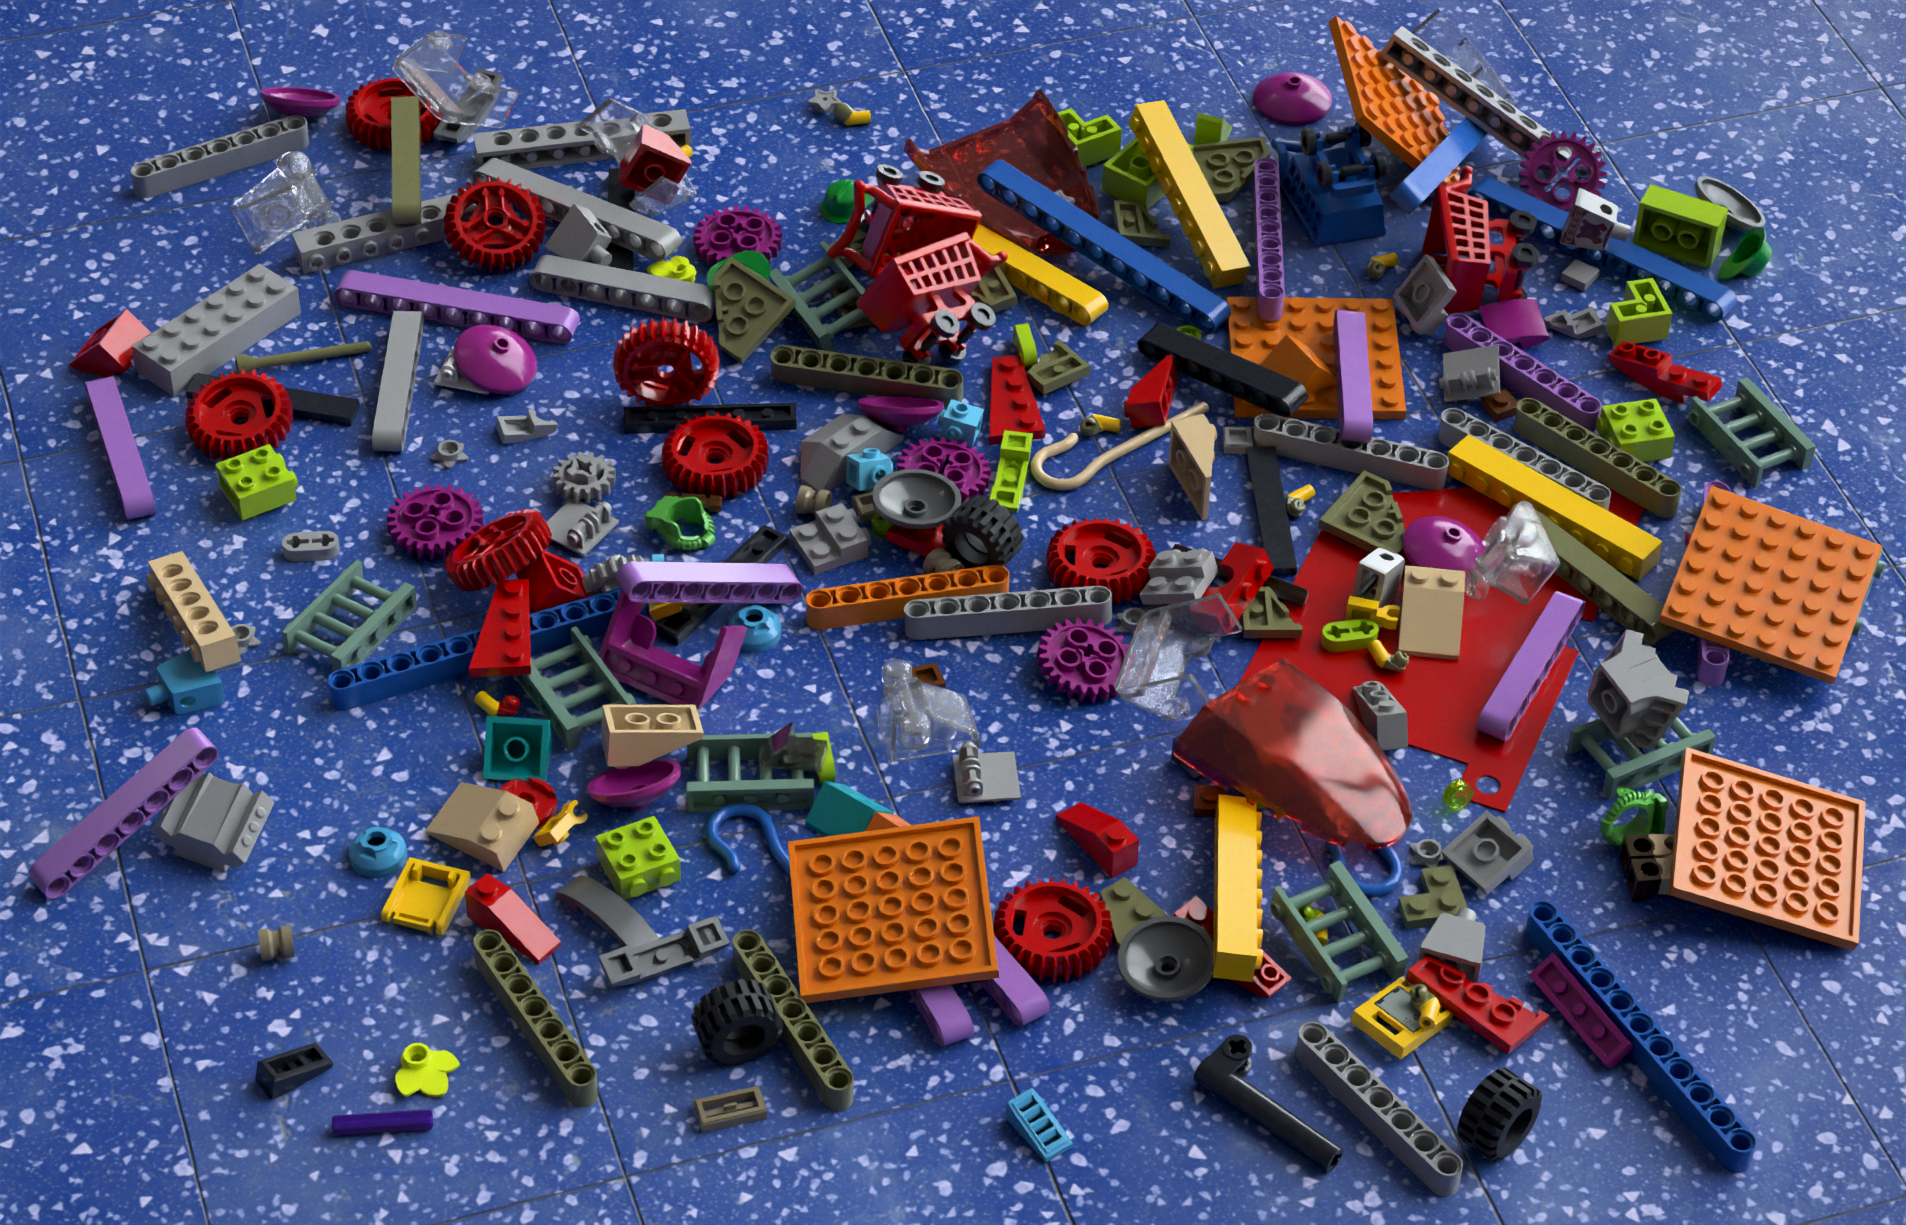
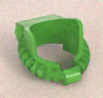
[644,495,715,550]
[1599,788,1669,848]

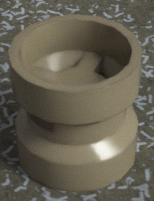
[795,485,832,517]
[923,547,965,574]
[258,925,295,962]

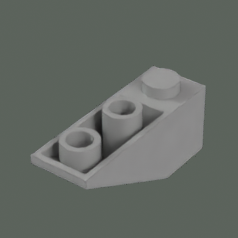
[1353,681,1408,751]

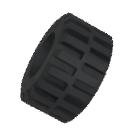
[941,495,1024,569]
[691,979,783,1066]
[1457,1068,1542,1162]

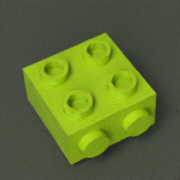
[1596,399,1675,462]
[215,444,298,520]
[595,816,681,900]

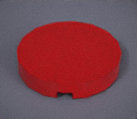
[499,778,558,829]

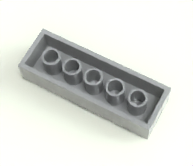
[132,264,301,397]

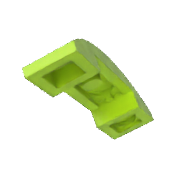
[990,430,1033,513]

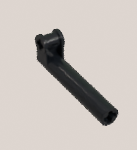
[1193,1034,1344,1172]

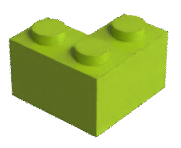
[1047,108,1122,170]
[1605,278,1673,347]

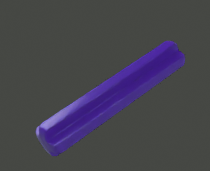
[332,1109,433,1136]

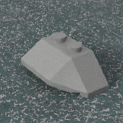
[800,414,903,491]

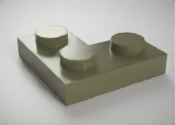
[1398,865,1468,929]

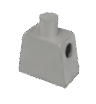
[545,204,612,266]
[1352,548,1405,608]
[1418,908,1486,983]

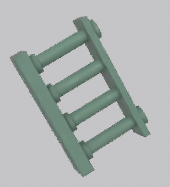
[769,241,867,352]
[1688,377,1816,488]
[282,559,417,672]
[514,626,636,751]
[1567,717,1716,800]
[687,732,814,812]
[1270,861,1409,1004]

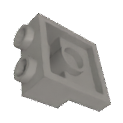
[1393,254,1457,336]
[789,503,871,575]
[1140,548,1219,605]
[1441,810,1534,895]

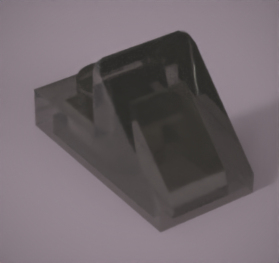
[760,722,828,772]

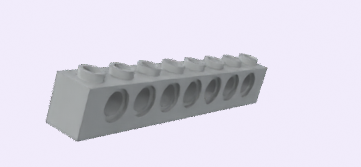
[1379,26,1570,177]
[473,109,691,169]
[292,193,513,274]

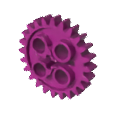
[1518,130,1607,212]
[693,205,782,265]
[896,437,991,503]
[387,483,484,559]
[1036,617,1135,703]

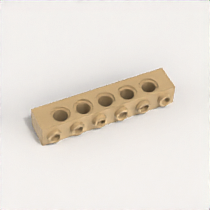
[146,551,241,672]

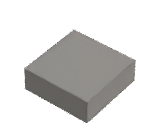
[1561,259,1599,291]
[1222,427,1253,454]

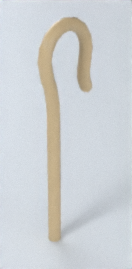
[1030,401,1209,491]

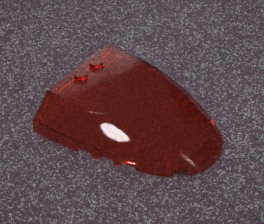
[904,89,1100,256]
[1173,658,1413,850]

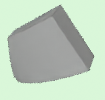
[1544,307,1605,339]
[495,409,558,444]

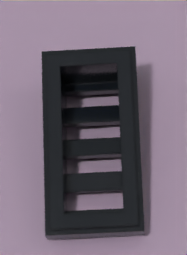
[255,1042,333,1099]

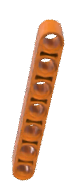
[806,565,1009,630]

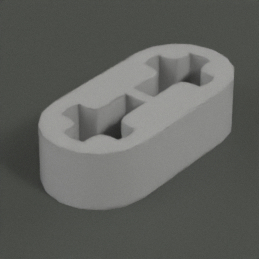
[282,531,340,562]

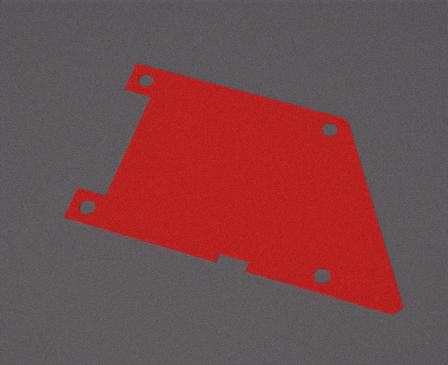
[1223,479,1645,813]

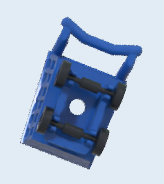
[1271,122,1387,247]

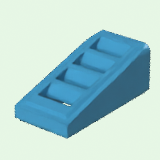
[1005,1088,1073,1163]

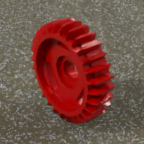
[345,75,444,152]
[444,176,546,273]
[613,317,719,406]
[185,369,293,461]
[662,412,769,500]
[444,509,552,592]
[1046,516,1156,605]
[993,876,1113,983]

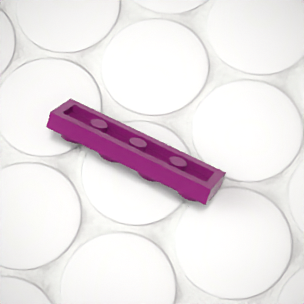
[1529,953,1635,1069]

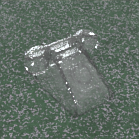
[230,151,341,254]
[1464,500,1561,605]
[876,659,981,763]

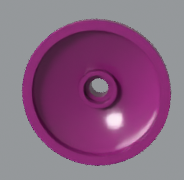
[1253,72,1332,126]
[260,87,341,120]
[453,325,537,394]
[858,396,944,432]
[1402,516,1489,584]
[587,758,681,810]

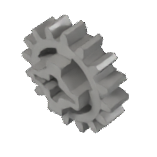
[552,452,616,503]
[582,555,645,596]

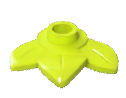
[647,256,696,283]
[395,1043,460,1097]

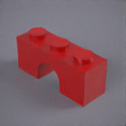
[1189,542,1274,634]

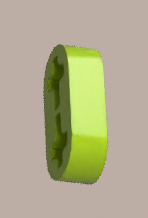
[1013,323,1038,368]
[1321,619,1379,652]
[812,732,836,784]

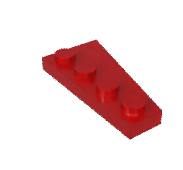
[989,354,1046,445]
[469,579,531,677]
[1405,955,1550,1055]

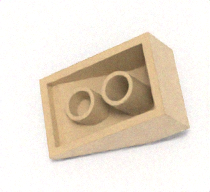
[1168,413,1217,520]
[1398,565,1465,660]
[600,705,704,769]
[425,782,539,872]

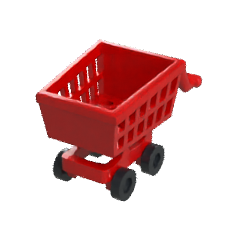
[827,164,982,277]
[1422,166,1539,313]
[856,232,1008,365]

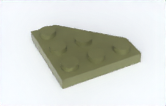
[1190,137,1270,202]
[713,257,796,364]
[1318,470,1405,556]

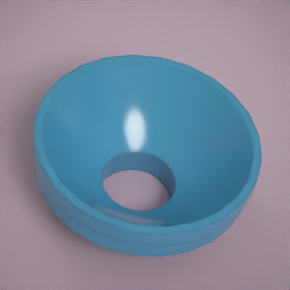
[727,605,782,653]
[348,827,407,878]

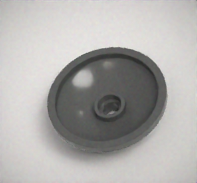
[1694,176,1766,232]
[872,469,961,530]
[1118,916,1213,1002]

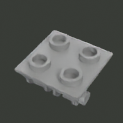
[1439,345,1500,403]
[546,497,620,556]
[952,741,1021,803]

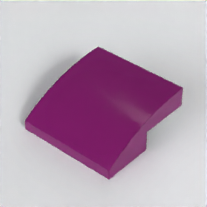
[1479,299,1550,349]

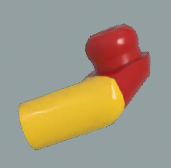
[474,691,520,717]

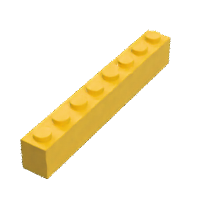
[1129,100,1251,288]
[1447,434,1663,581]
[1213,794,1263,982]

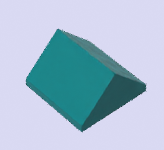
[483,716,552,782]
[805,781,894,837]

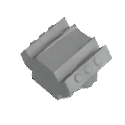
[1587,629,1689,750]
[151,772,275,872]

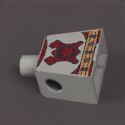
[1560,188,1630,251]

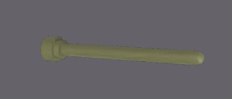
[235,341,372,374]

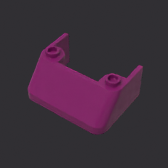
[598,588,747,710]

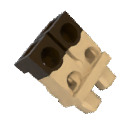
[1618,834,1674,902]

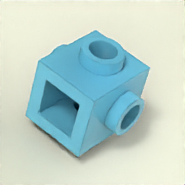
[937,399,984,448]
[846,448,893,492]

